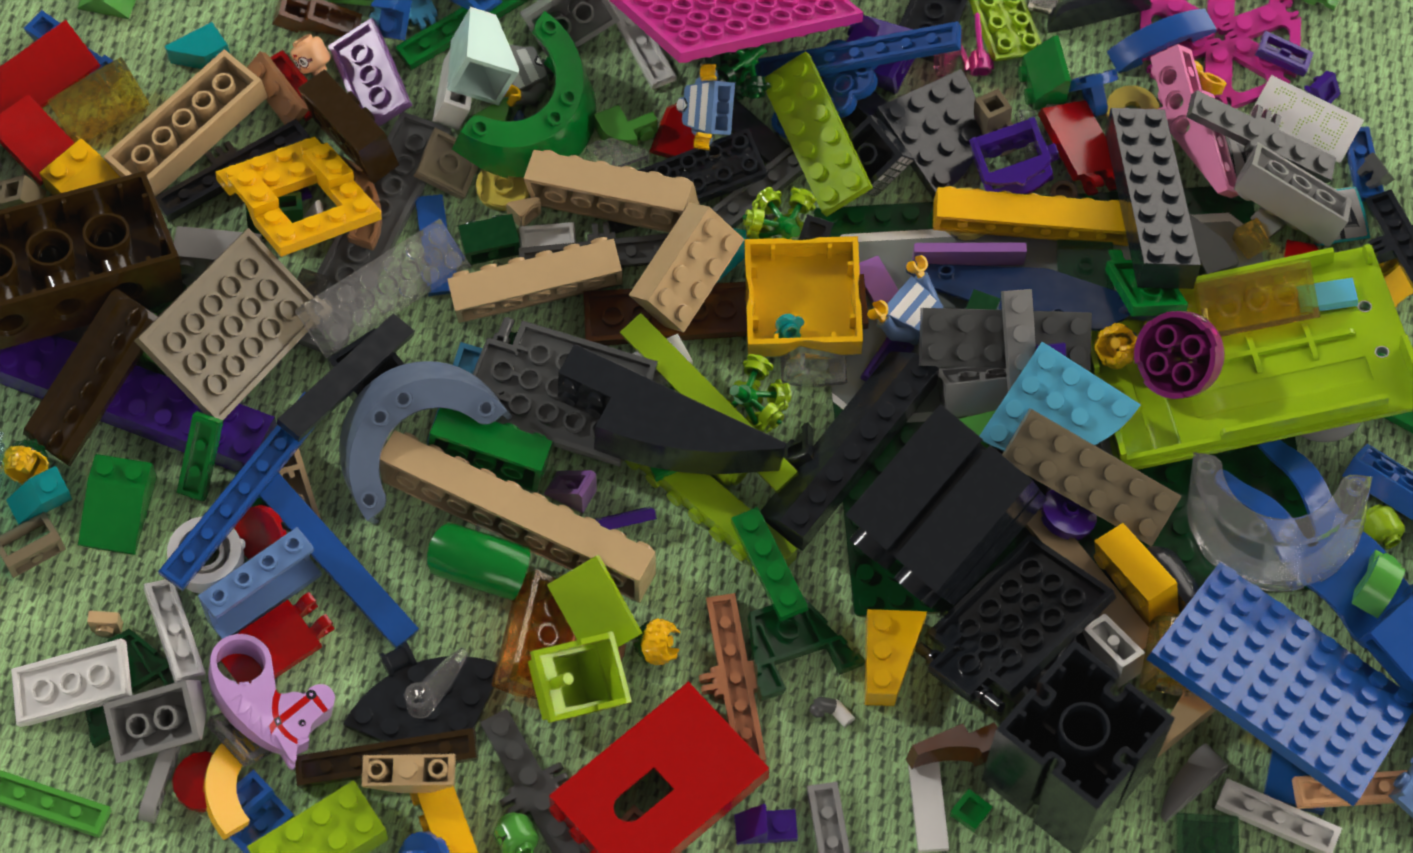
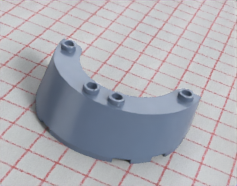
[339,361,513,525]

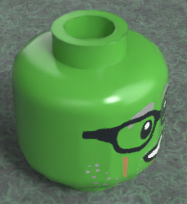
[494,812,539,853]

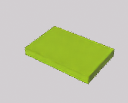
[547,555,643,648]

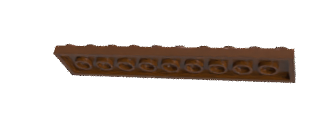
[583,274,869,345]

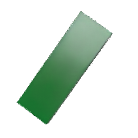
[176,411,224,502]

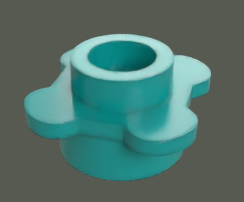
[774,314,804,338]

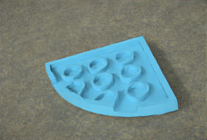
[979,342,1141,452]

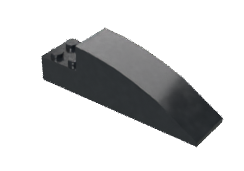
[558,344,787,475]

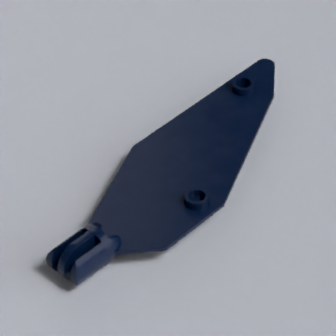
[906,263,1159,331]

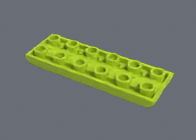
[968,0,1041,61]

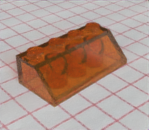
[492,569,575,699]

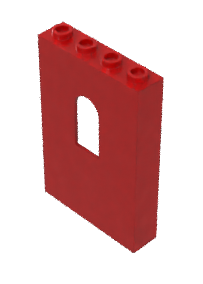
[549,681,770,853]

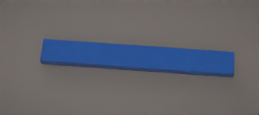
[755,21,961,77]
[158,391,317,591]
[259,473,419,649]

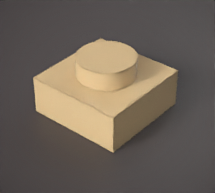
[87,611,123,637]

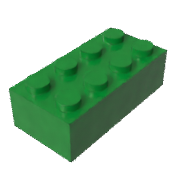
[428,408,552,492]

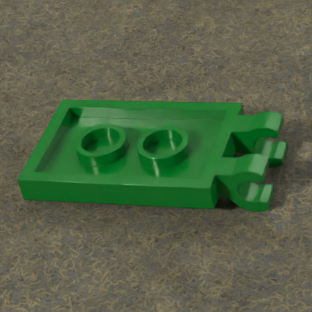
[1105,249,1188,317]

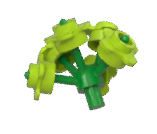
[743,187,817,239]
[728,354,792,434]

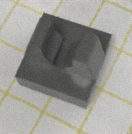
[1357,152,1395,189]

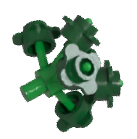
[705,44,772,100]

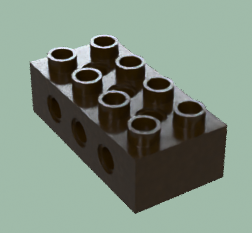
[0,171,184,350]

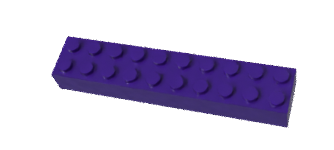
[0,335,277,472]

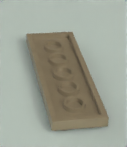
[1002,408,1181,546]

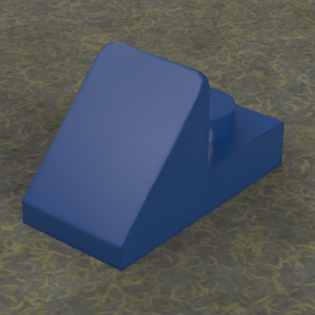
[371,0,412,41]

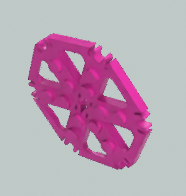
[1139,0,1301,109]

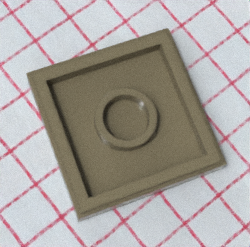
[413,127,478,200]

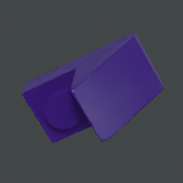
[734,804,798,845]

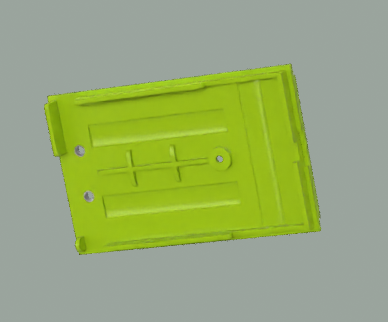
[1088,244,1413,470]

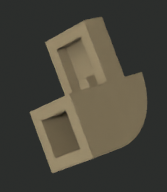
[974,89,1018,157]

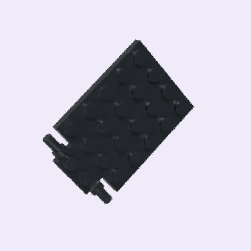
[914,534,1117,713]

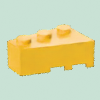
[1094,523,1179,631]
[865,609,927,706]

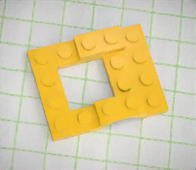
[216,136,382,257]

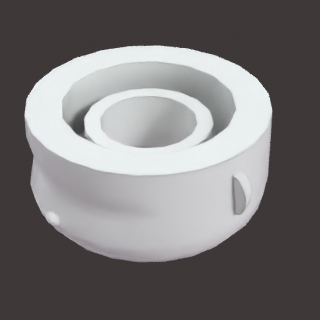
[167,516,246,594]

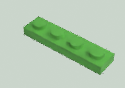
[0,770,112,838]

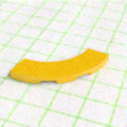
[203,730,259,840]

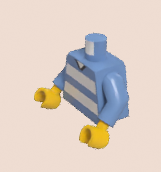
[676,64,735,151]
[867,255,944,345]

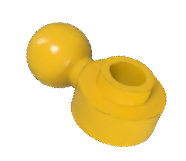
[1194,61,1227,97]

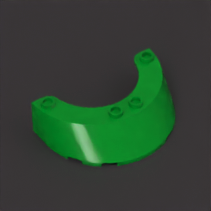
[452,11,597,178]

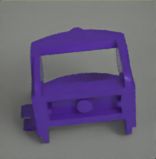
[969,117,1060,194]

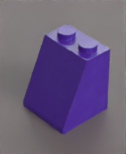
[846,15,915,95]

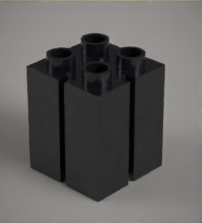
[846,404,1048,609]
[981,640,1175,853]

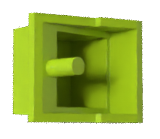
[528,631,632,723]

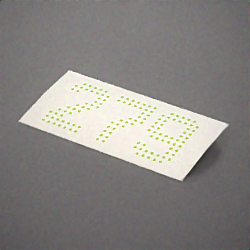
[1250,75,1364,163]

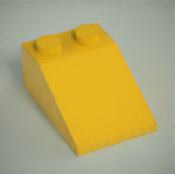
[39,138,120,195]

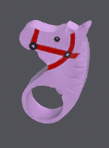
[208,634,335,770]

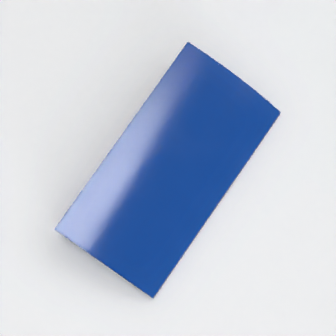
[1342,444,1413,520]

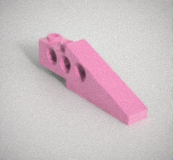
[1150,44,1238,198]

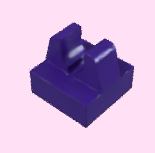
[1304,70,1341,104]

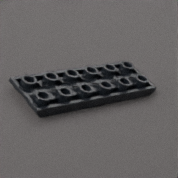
[608,128,768,234]

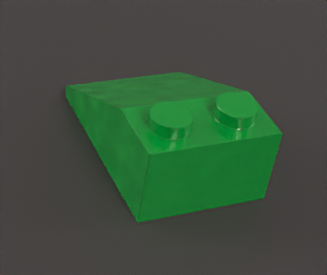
[78,454,157,555]

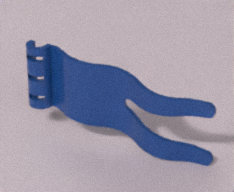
[1214,440,1413,649]

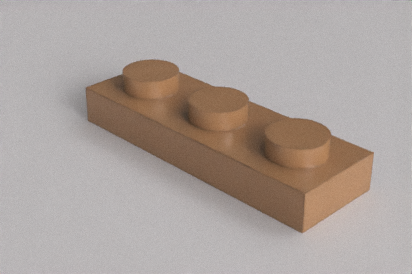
[247,52,309,124]

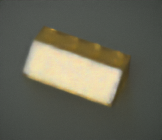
[1193,259,1320,337]

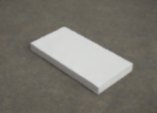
[11,638,132,727]

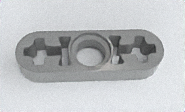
[138,746,181,824]

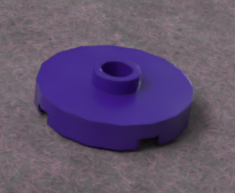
[1039,489,1097,540]

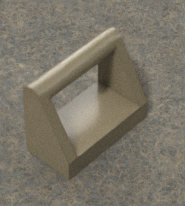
[0,512,66,578]

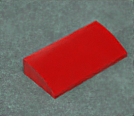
[0,20,101,113]

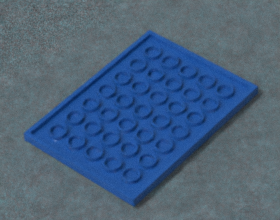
[1146,561,1413,807]

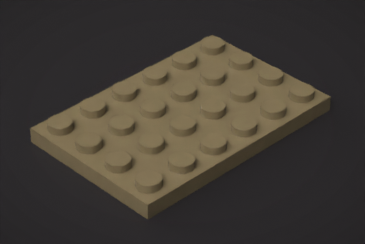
[134,228,327,420]

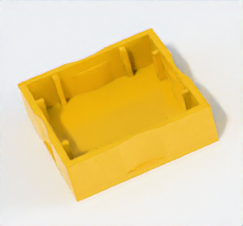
[744,236,863,357]

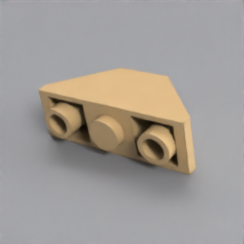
[362,754,456,793]

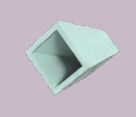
[447,7,519,106]

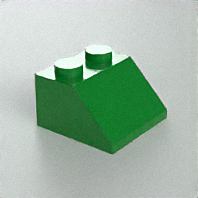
[1018,35,1071,113]

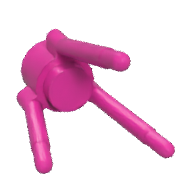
[959,13,994,76]

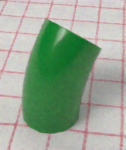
[427,523,531,601]

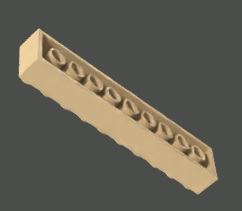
[379,430,656,603]

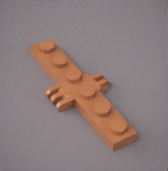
[699,593,766,763]

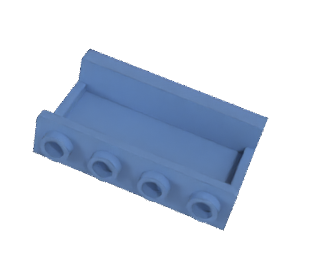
[198,527,322,640]

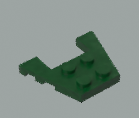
[748,596,865,702]
[85,629,175,749]

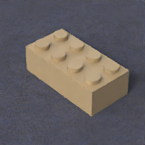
[629,203,744,332]

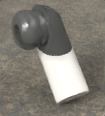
[810,696,855,728]

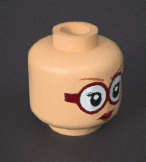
[290,34,331,76]

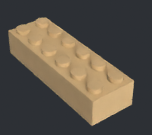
[103,49,268,196]
[523,150,699,233]
[447,237,623,323]

